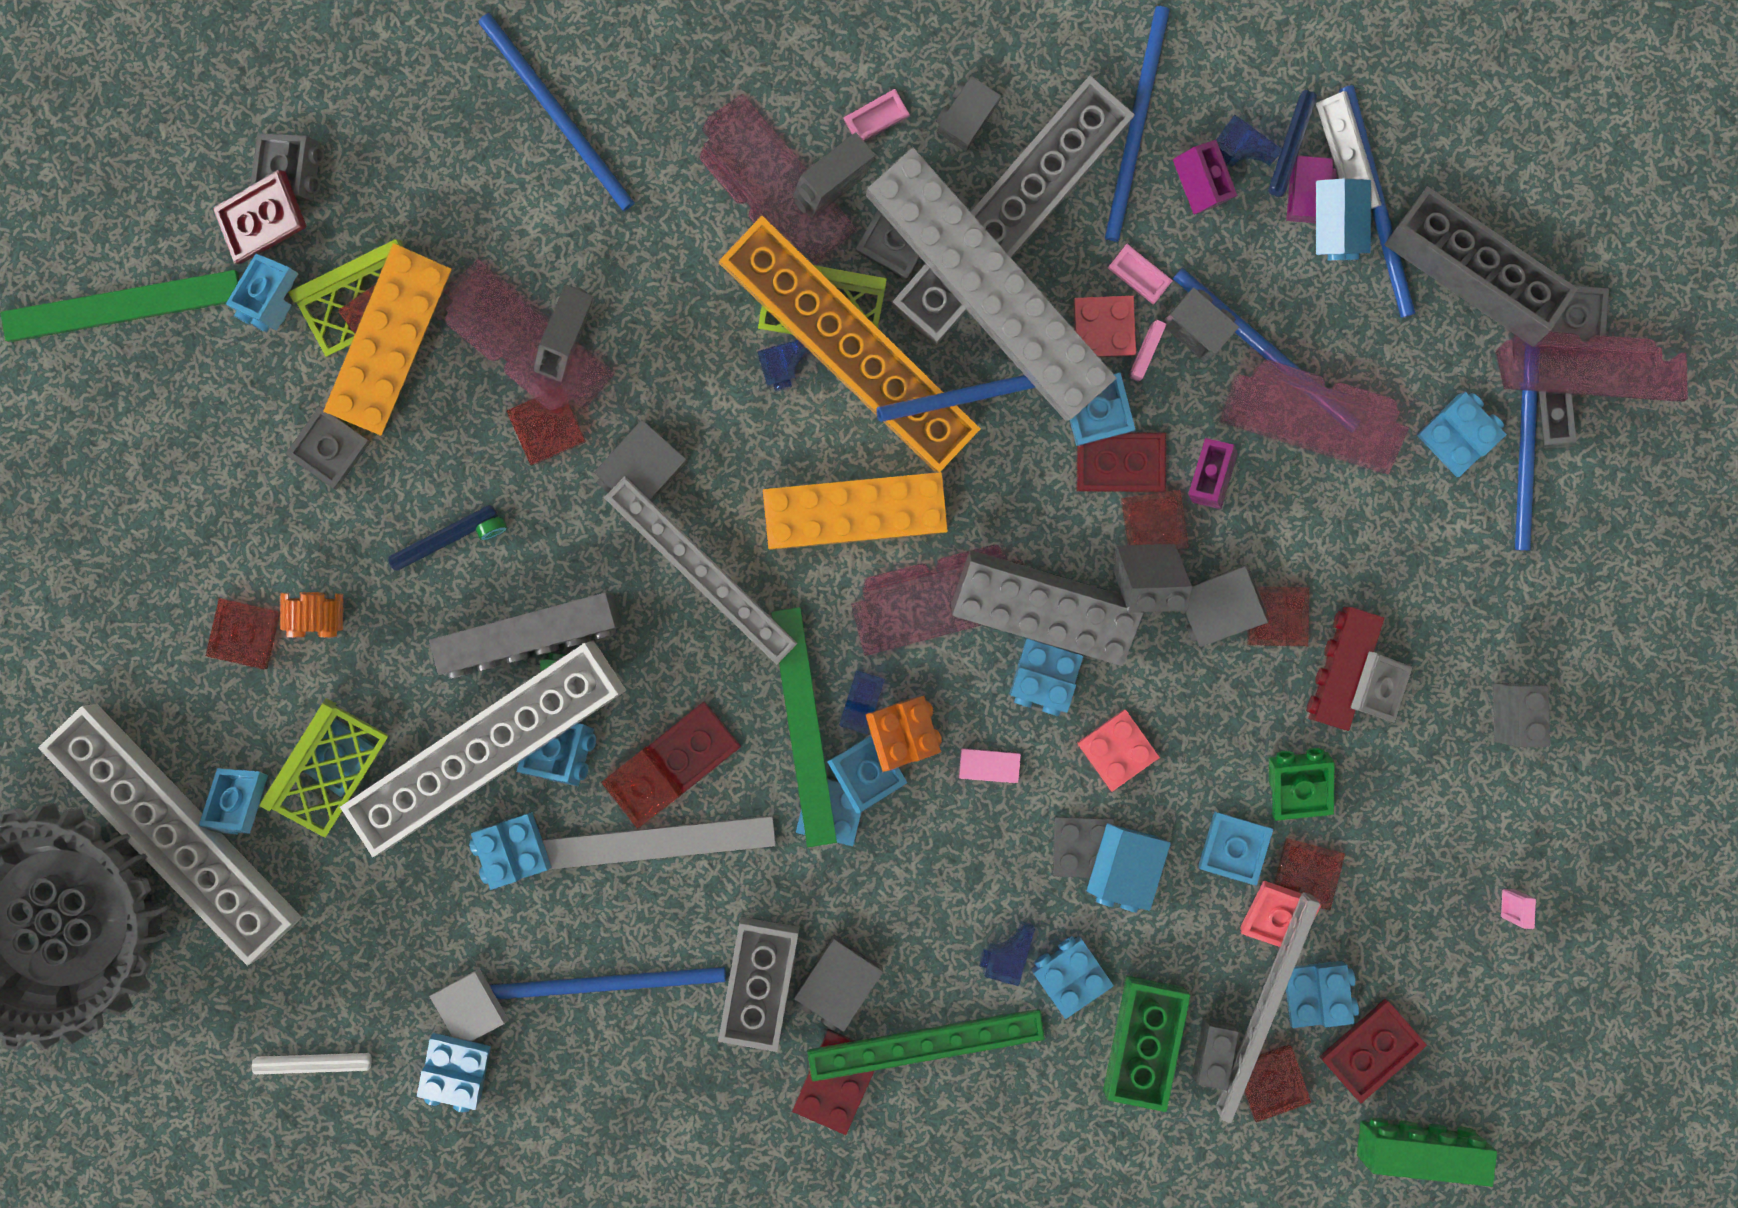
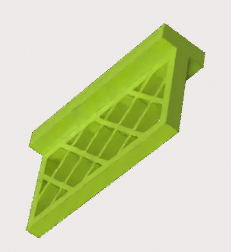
[288,239,404,357]
[758,265,887,335]
[259,698,389,838]

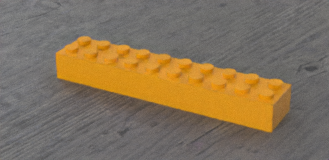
[719,216,981,473]

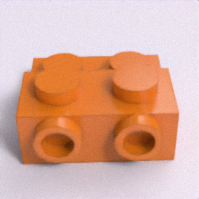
[865,696,942,772]

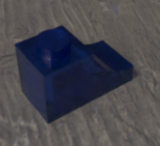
[1216,115,1283,167]
[757,340,811,392]
[839,669,885,734]
[979,921,1035,986]

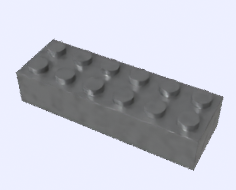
[1384,186,1578,347]
[951,550,1143,666]
[429,592,622,679]

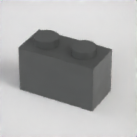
[936,76,1001,152]
[1538,382,1577,450]
[1192,1018,1239,1091]

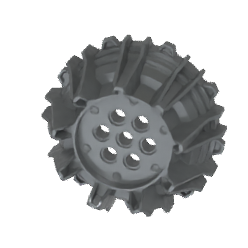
[0,803,167,1050]

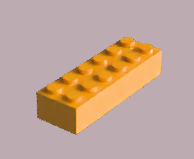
[323,243,452,436]
[763,472,948,550]

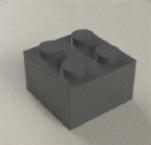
[1162,287,1239,362]

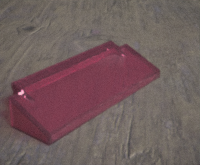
[699,94,857,265]
[443,259,615,410]
[1496,332,1688,402]
[1219,360,1410,475]
[851,544,1025,656]

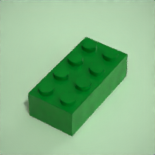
[1103,975,1191,1112]
[1357,1117,1497,1187]

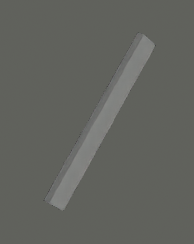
[604,476,798,665]
[542,816,776,870]
[1216,892,1320,1123]

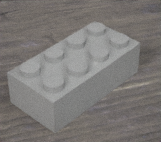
[718,917,799,1052]

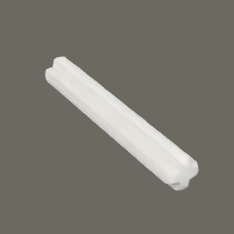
[252,1053,372,1074]

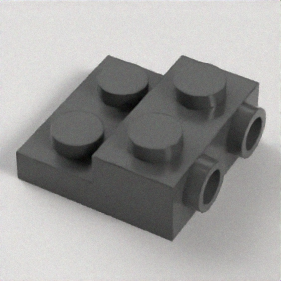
[250,133,325,202]

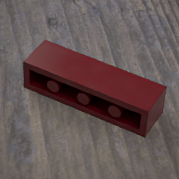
[1306,607,1385,731]

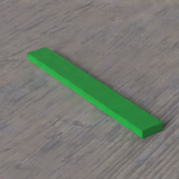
[0,270,240,342]
[771,607,837,848]
[807,1009,1045,1082]

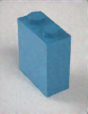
[1316,179,1371,261]
[1087,823,1171,913]

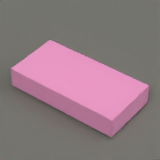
[844,89,910,142]
[1108,244,1173,305]
[1128,320,1167,382]
[959,748,1021,783]
[1501,889,1536,929]

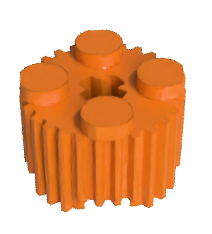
[280,592,343,637]

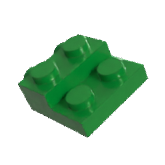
[1269,748,1334,821]

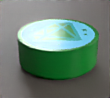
[476,517,508,540]

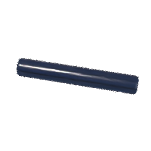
[1268,90,1317,197]
[388,505,498,571]

